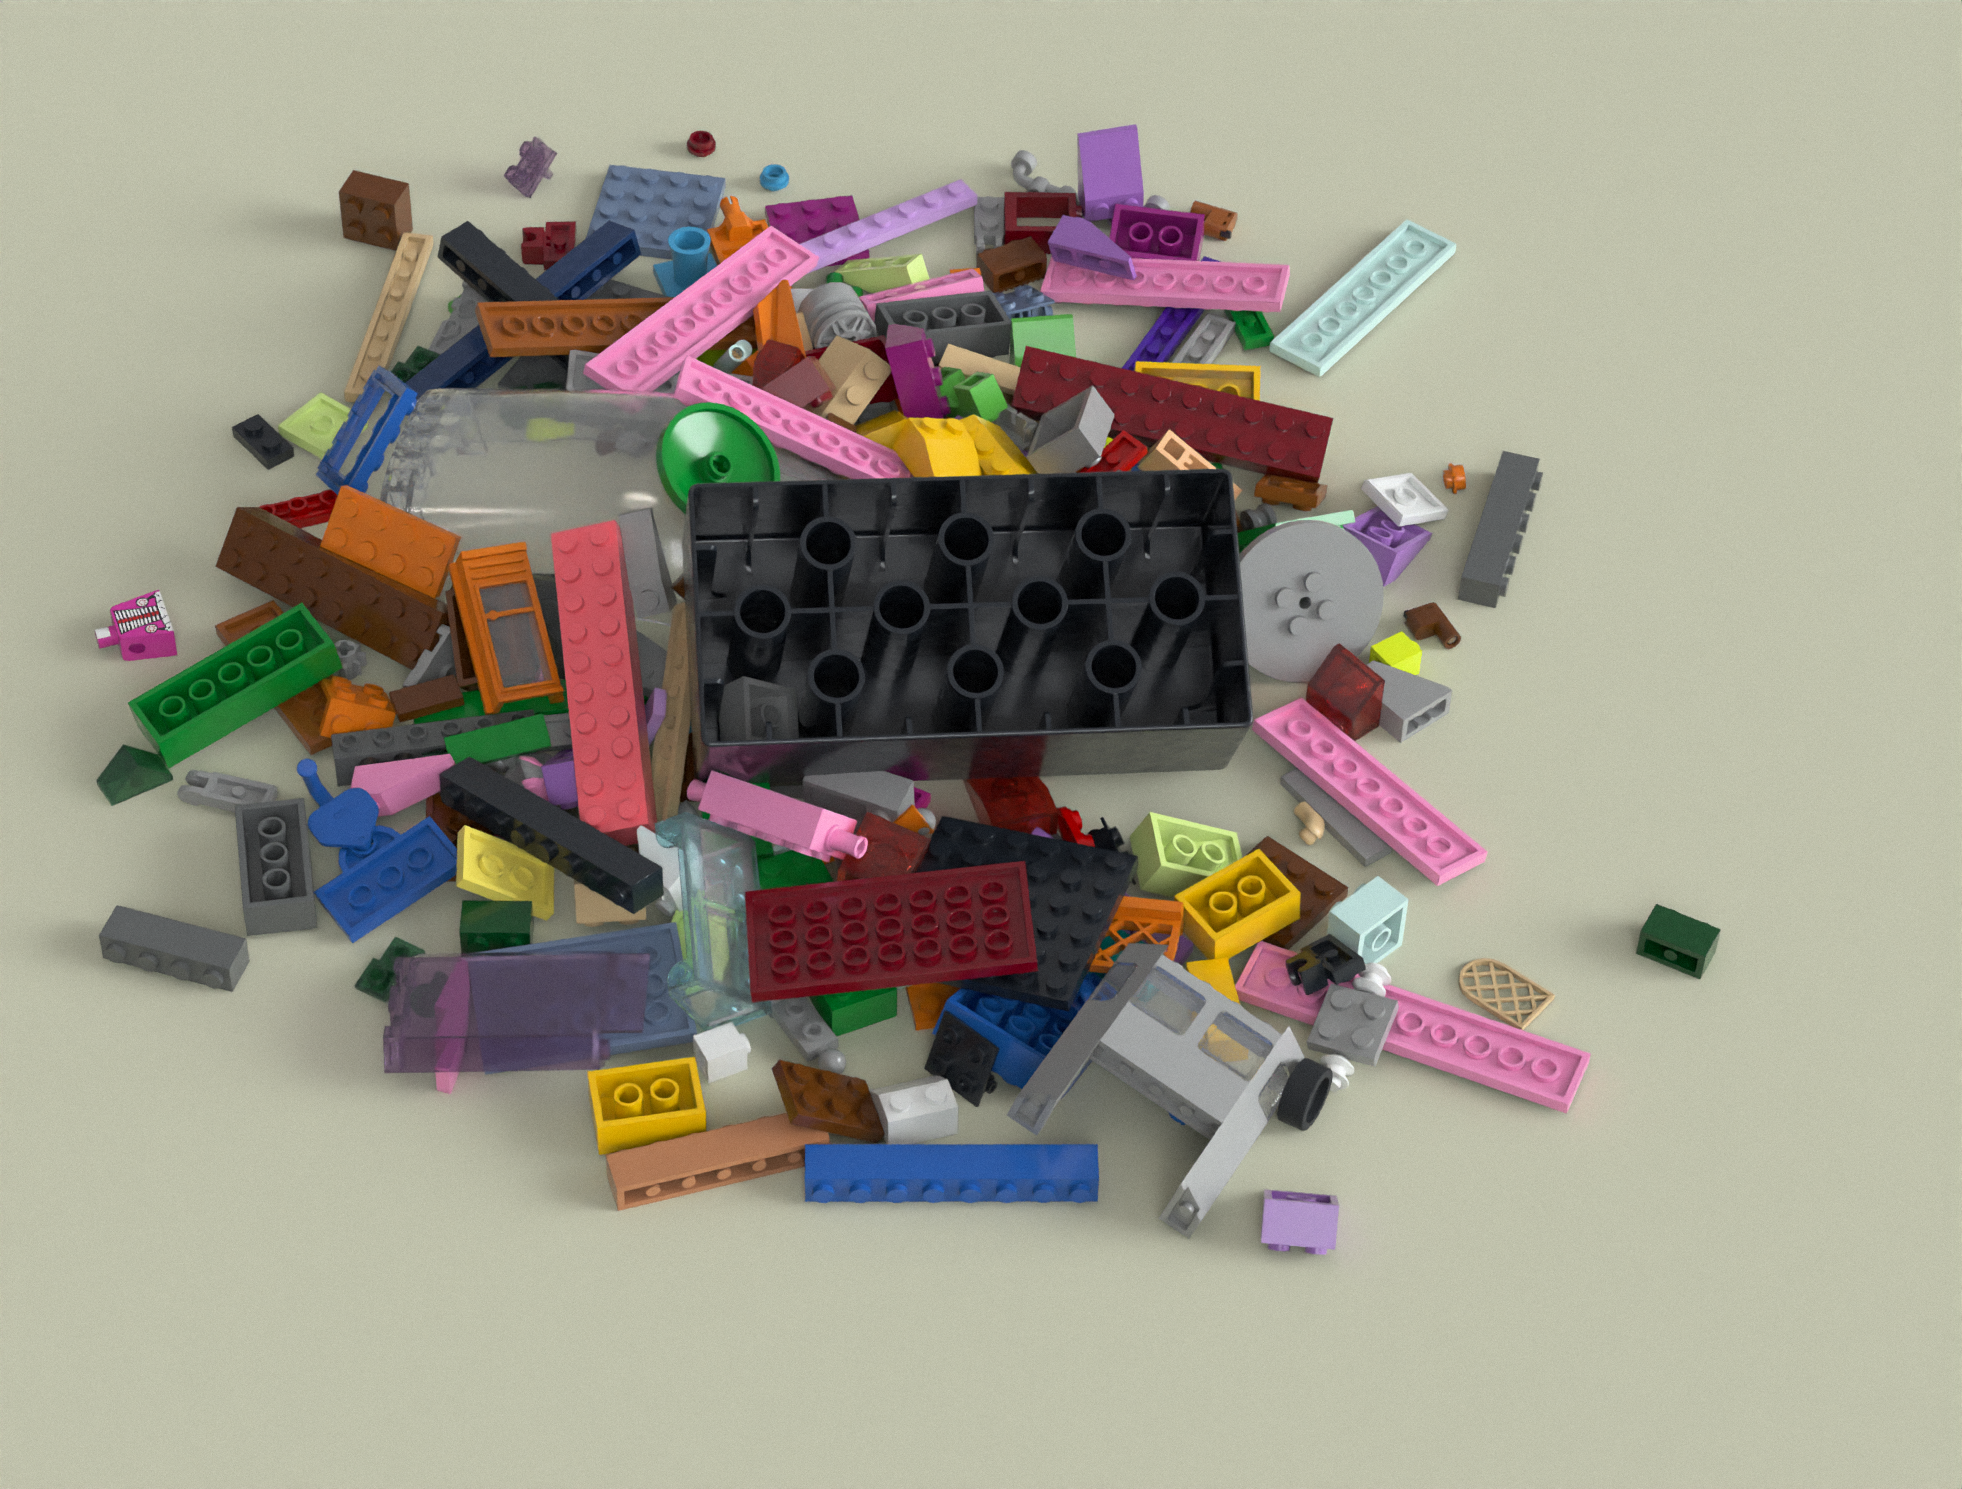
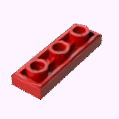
[259,489,338,529]

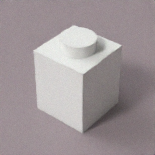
[693,1022,751,1084]

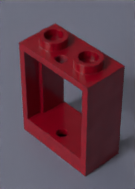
[1004,192,1082,254]

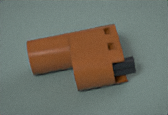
[1190,201,1238,241]

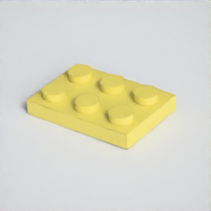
[456,825,554,921]

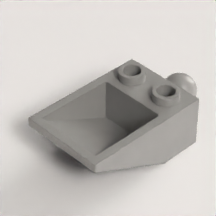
[802,771,936,838]

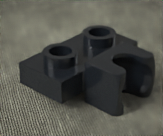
[1285,934,1366,995]

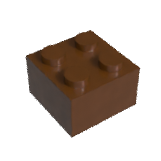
[339,170,413,251]

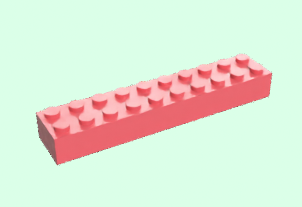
[551,520,659,846]

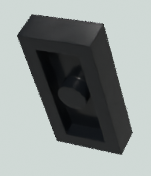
[232,414,294,470]

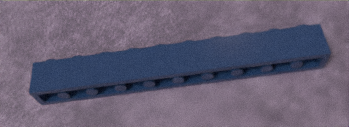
[405,220,641,425]

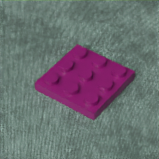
[765,195,870,267]

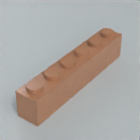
[606,1113,830,1211]

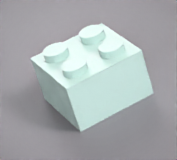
[1326,876,1409,964]

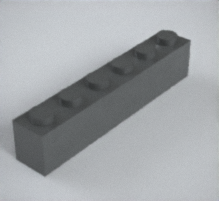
[1458,451,1543,608]

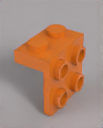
[319,676,396,738]

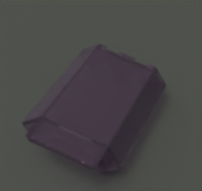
[383,950,650,1073]

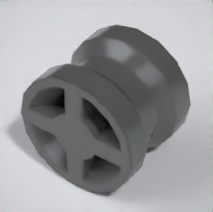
[1239,503,1277,531]

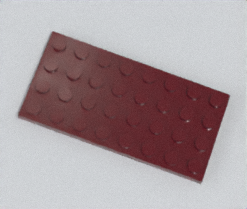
[745,861,1038,1003]

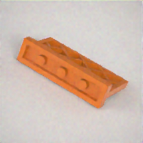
[1088,896,1185,974]

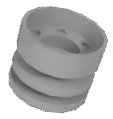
[798,282,877,349]

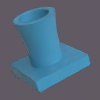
[653,227,717,297]

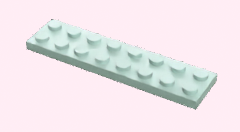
[1269,219,1456,377]

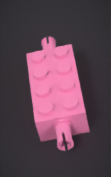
[687,770,868,862]

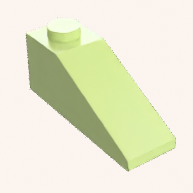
[834,254,930,293]

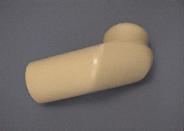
[1294,801,1325,845]

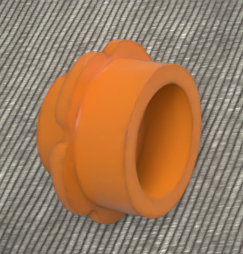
[1443,463,1466,494]

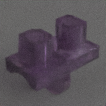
[504,136,557,198]

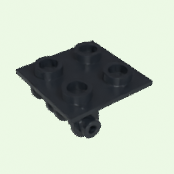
[924,1010,1000,1107]

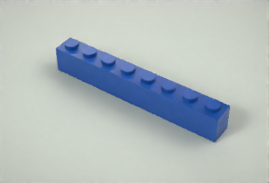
[805,1144,1099,1203]

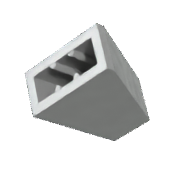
[1347,660,1452,743]

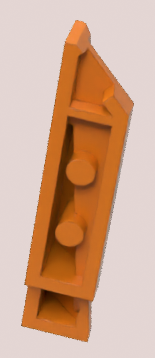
[753,279,806,387]

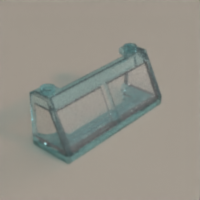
[655,812,772,1031]

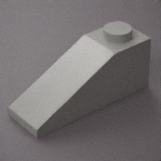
[618,507,677,619]

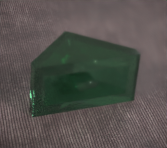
[96,744,173,806]

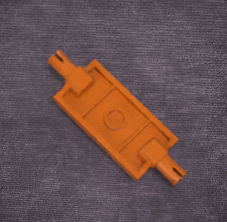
[707,196,793,289]

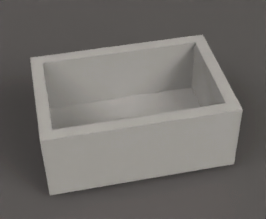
[1026,385,1114,474]

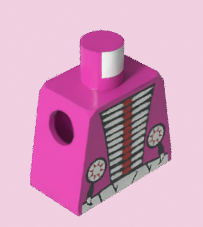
[94,590,177,661]

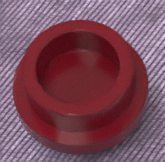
[687,130,716,157]

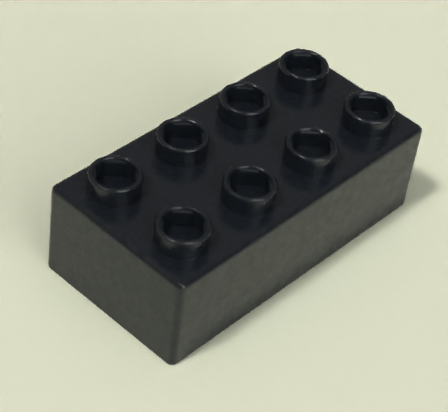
[682,469,1253,786]

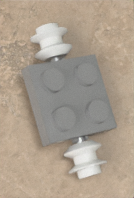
[1307,962,1399,1092]

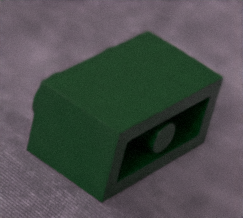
[459,900,534,955]
[1636,904,1721,980]

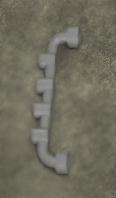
[1011,150,1170,226]

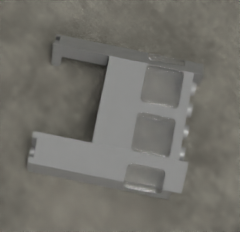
[1007,943,1305,1239]

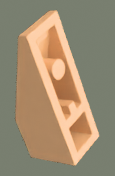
[1138,430,1242,500]

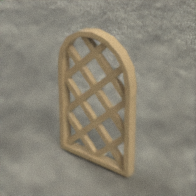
[1459,958,1555,1030]

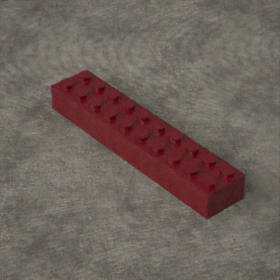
[1011,346,1333,483]

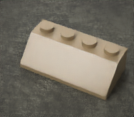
[781,336,892,473]

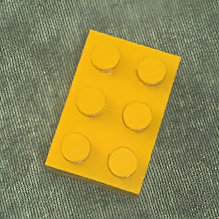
[1174,849,1300,960]
[587,1057,707,1155]

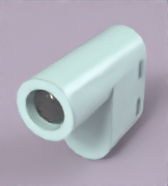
[713,340,752,373]

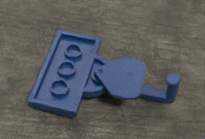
[297,759,457,944]

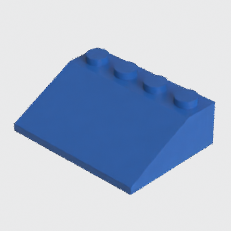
[932,988,1092,1100]

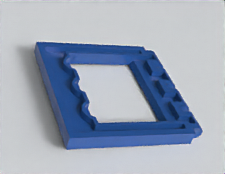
[316,366,418,495]

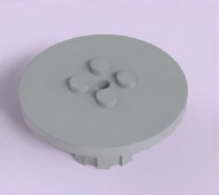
[1239,520,1384,682]

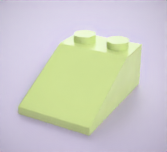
[1129,812,1242,897]

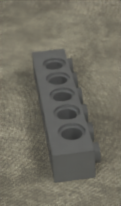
[331,709,538,787]

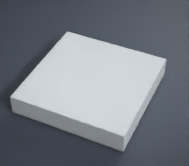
[1361,473,1449,527]

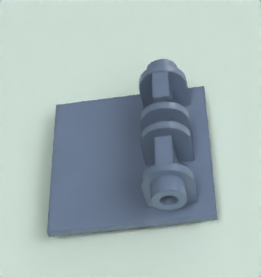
[993,285,1055,321]

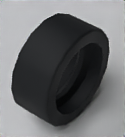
[1277,1058,1333,1131]

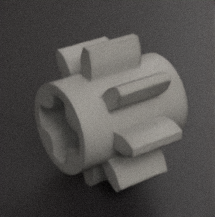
[333,640,367,680]

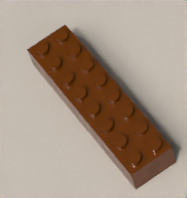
[215,507,450,670]

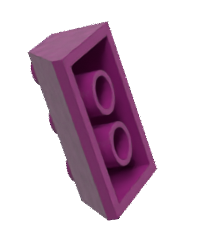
[1109,204,1205,261]
[885,324,951,419]

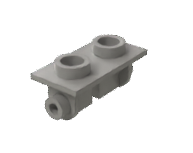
[992,403,1038,451]

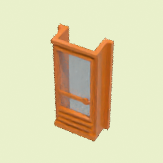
[448,541,564,715]

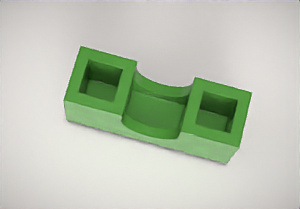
[939,367,1008,422]

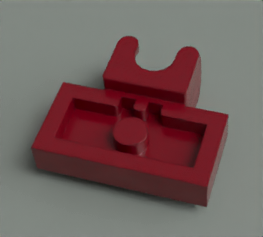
[521,221,577,270]

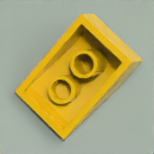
[892,417,982,477]

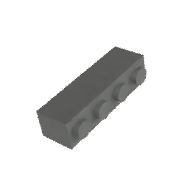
[99,905,250,992]

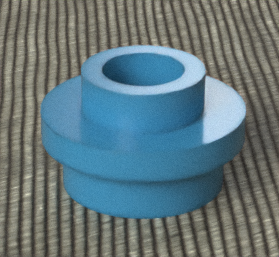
[760,164,789,191]

